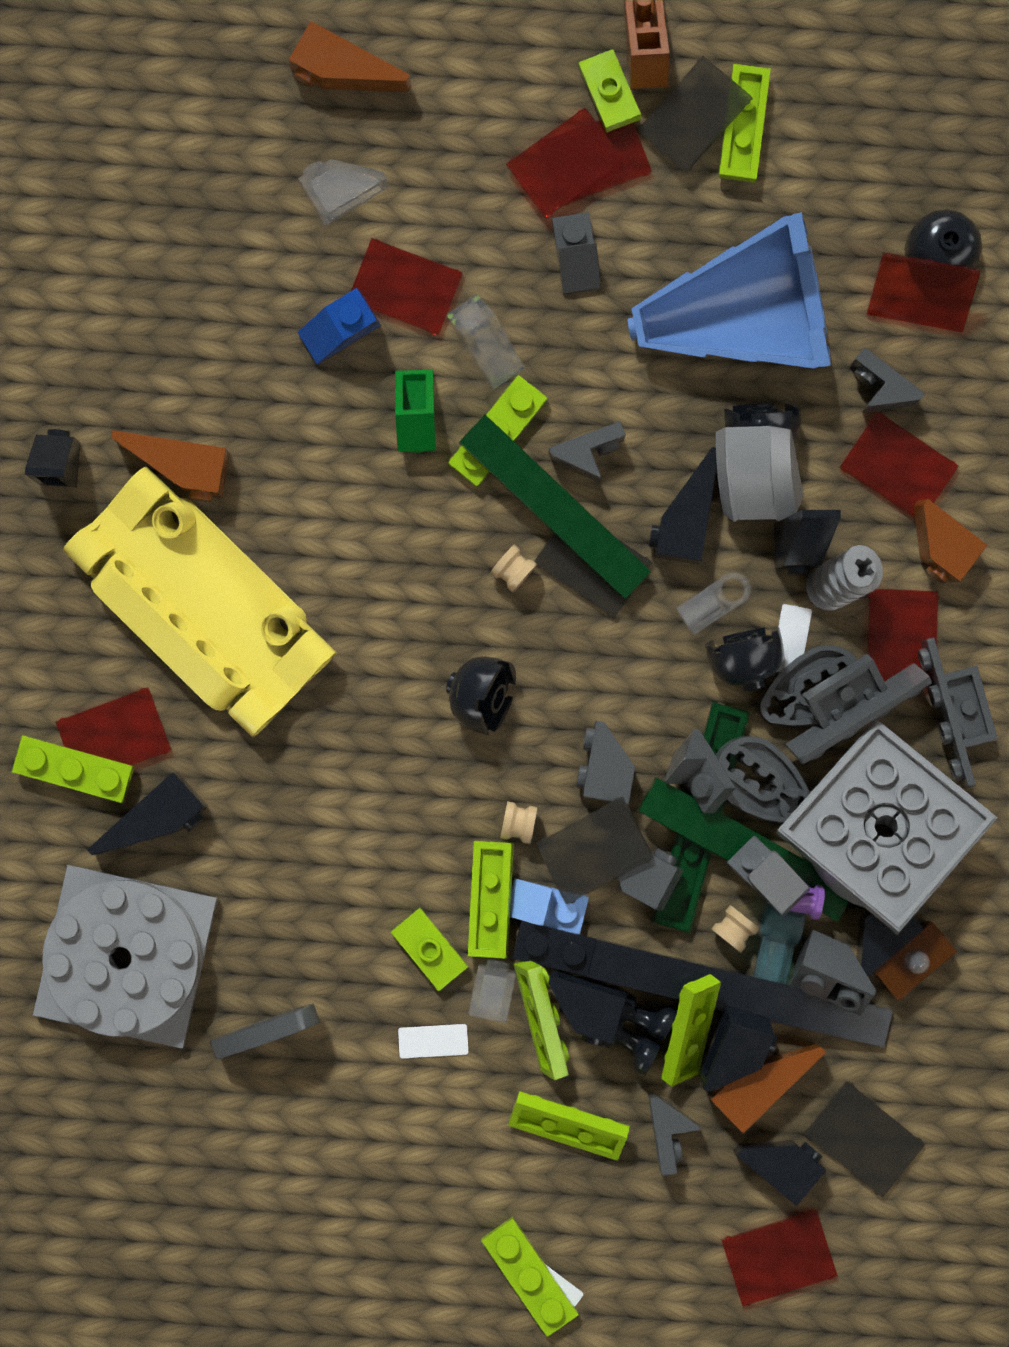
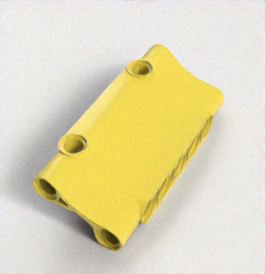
[63,466,337,738]

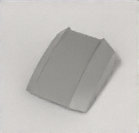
[716,426,804,522]

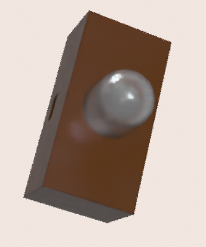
[872,921,957,1001]

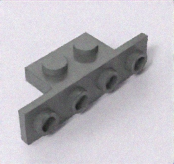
[918,637,998,788]
[786,654,932,764]

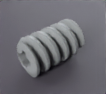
[806,545,883,611]

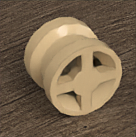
[490,545,537,593]
[500,801,537,844]
[711,905,760,953]

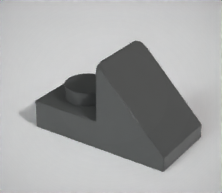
[552,212,601,295]
[850,347,925,412]
[548,421,626,482]
[665,729,736,813]
[727,836,810,917]
[648,1093,702,1176]

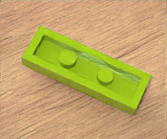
[718,64,771,183]
[448,375,548,488]
[12,735,135,803]
[468,841,514,959]
[514,961,569,1080]
[661,974,721,1087]
[508,1091,630,1161]
[481,1216,579,1337]

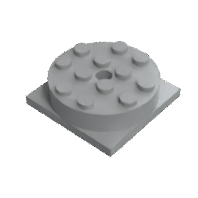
[776,719,998,935]
[33,865,218,1049]

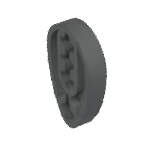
[758,645,857,726]
[716,736,810,823]
[210,1003,320,1059]

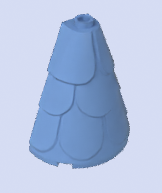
[628,212,831,369]

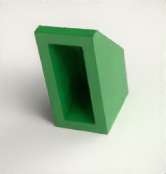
[395,369,436,453]

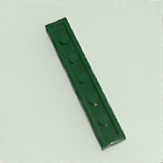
[458,414,651,599]
[652,702,750,933]
[637,777,849,922]

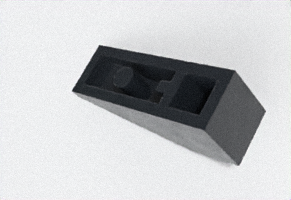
[649,447,717,565]
[774,510,841,576]
[87,772,208,855]

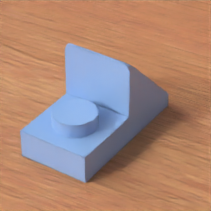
[510,878,589,934]

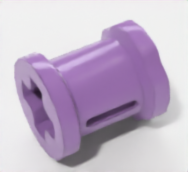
[790,885,825,920]

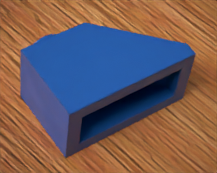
[298,288,382,365]

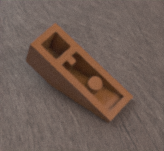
[623,0,669,89]
[289,21,411,92]
[111,430,230,502]
[707,1043,826,1133]

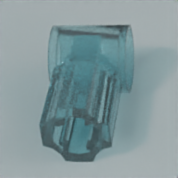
[753,903,805,984]

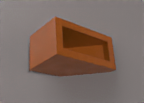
[913,499,987,584]

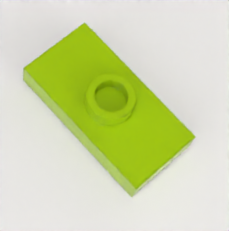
[578,49,641,133]
[391,907,469,991]

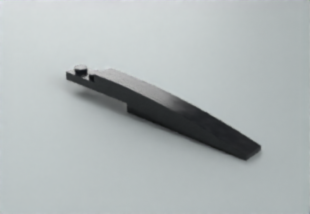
[512,920,893,1047]

